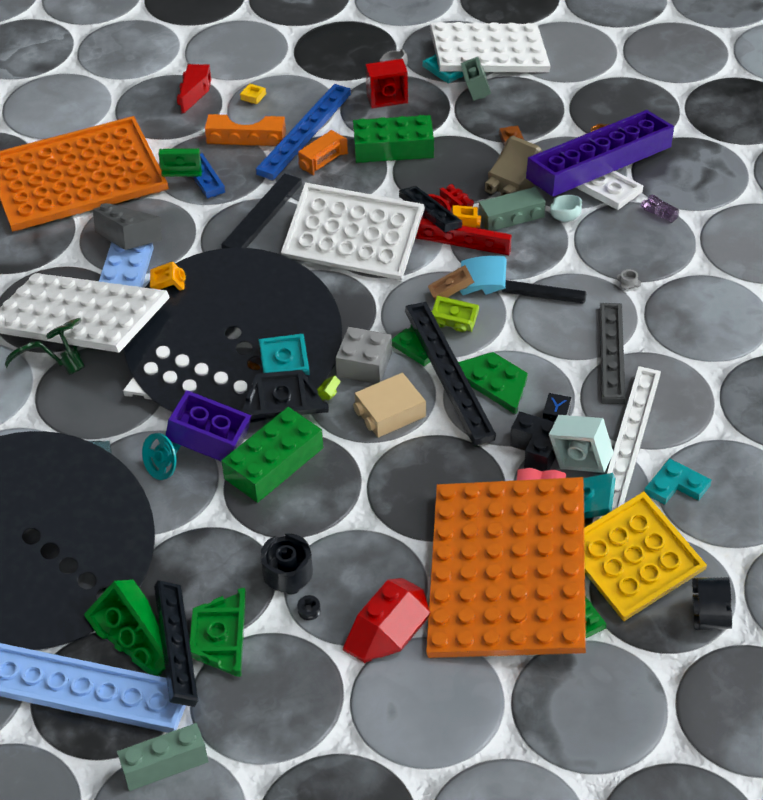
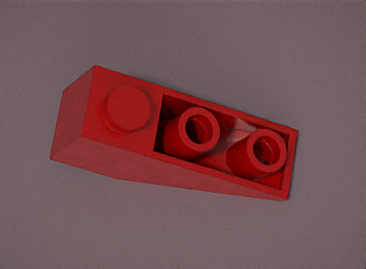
[177,64,212,113]

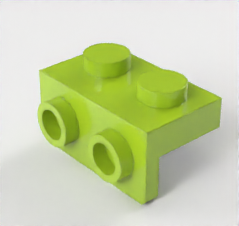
[431,296,480,332]

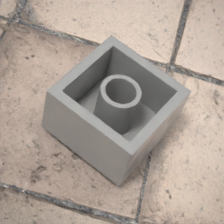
[336,327,392,384]

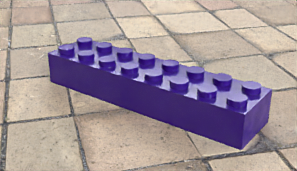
[526,110,674,197]

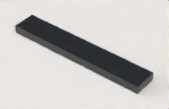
[221,173,302,249]
[154,580,198,707]

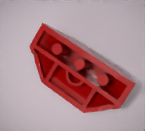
[343,578,430,663]

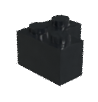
[510,411,556,471]

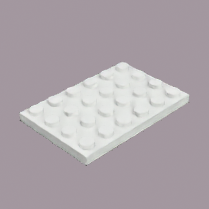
[430,22,550,72]
[281,182,425,280]

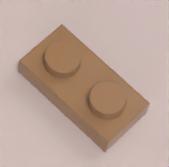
[428,265,474,300]

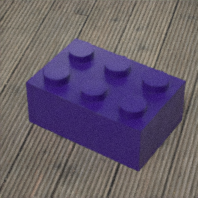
[165,390,251,461]

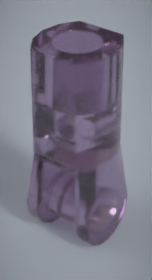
[641,194,679,223]

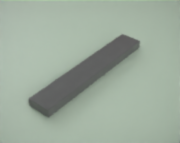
[599,303,625,404]

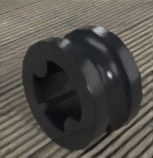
[297,595,321,620]

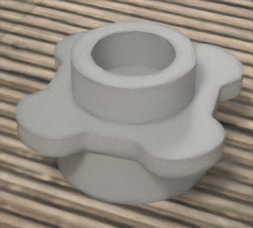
[617,269,641,289]

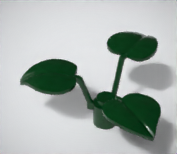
[5,318,85,375]

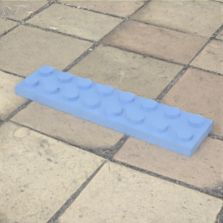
[0,643,186,733]

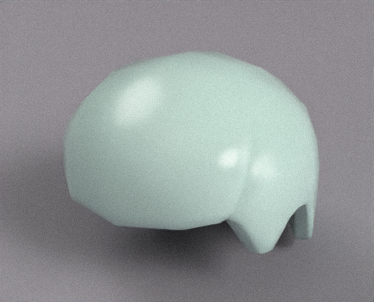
[550,195,582,222]

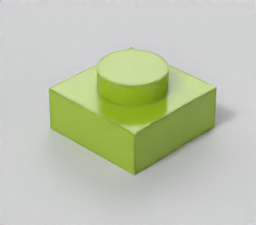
[317,375,341,400]

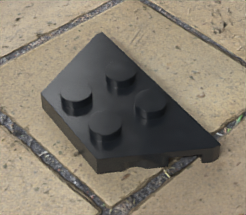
[240,370,329,419]

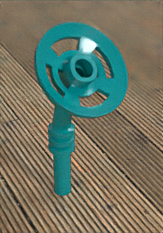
[142,433,181,480]

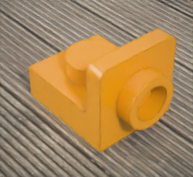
[150,261,186,291]

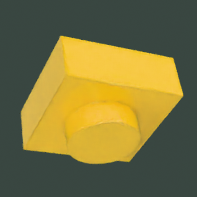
[240,83,266,104]

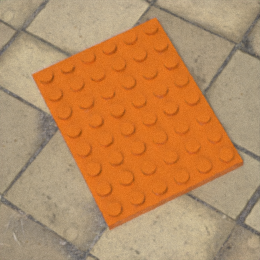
[0,116,169,232]
[426,477,586,658]

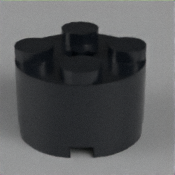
[261,533,313,595]
[692,577,732,630]

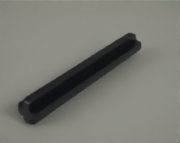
[502,280,587,304]

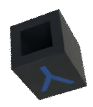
[543,393,572,422]

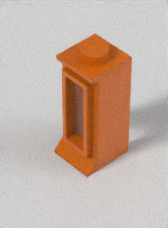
[298,130,348,175]

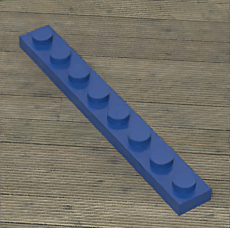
[256,83,351,180]

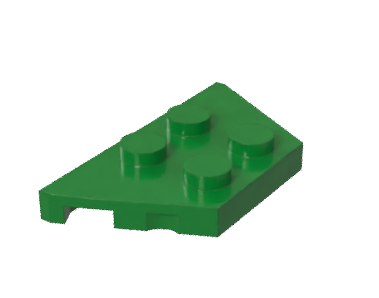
[458,352,528,414]
[190,588,246,677]

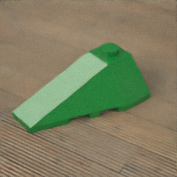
[84,580,165,676]

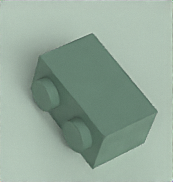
[461,56,491,101]

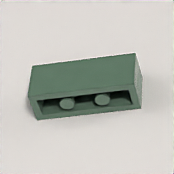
[479,187,546,231]
[117,723,208,791]

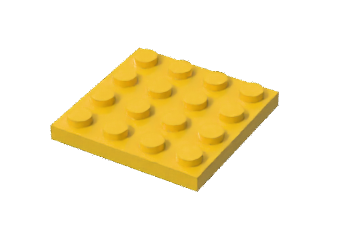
[584,492,707,622]

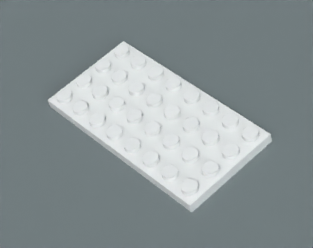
[0,273,170,353]

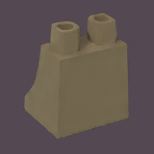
[485,136,542,196]

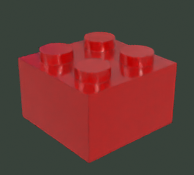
[366,59,408,109]

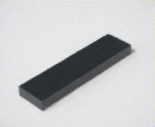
[399,186,462,232]

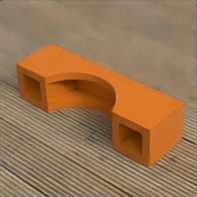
[205,114,286,146]

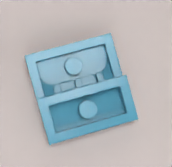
[460,256,507,295]

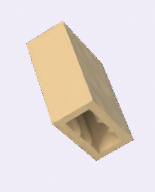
[353,372,426,438]

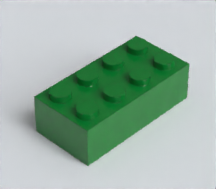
[353,115,434,163]
[221,407,324,503]

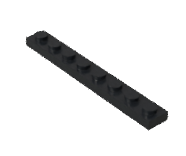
[405,302,496,446]

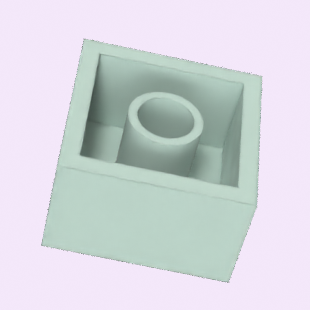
[549,415,614,473]

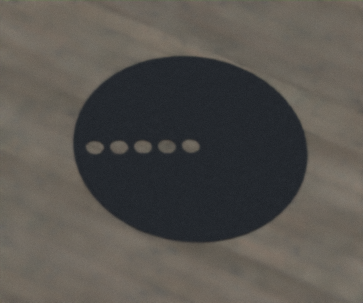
[124,248,342,423]
[0,431,155,650]

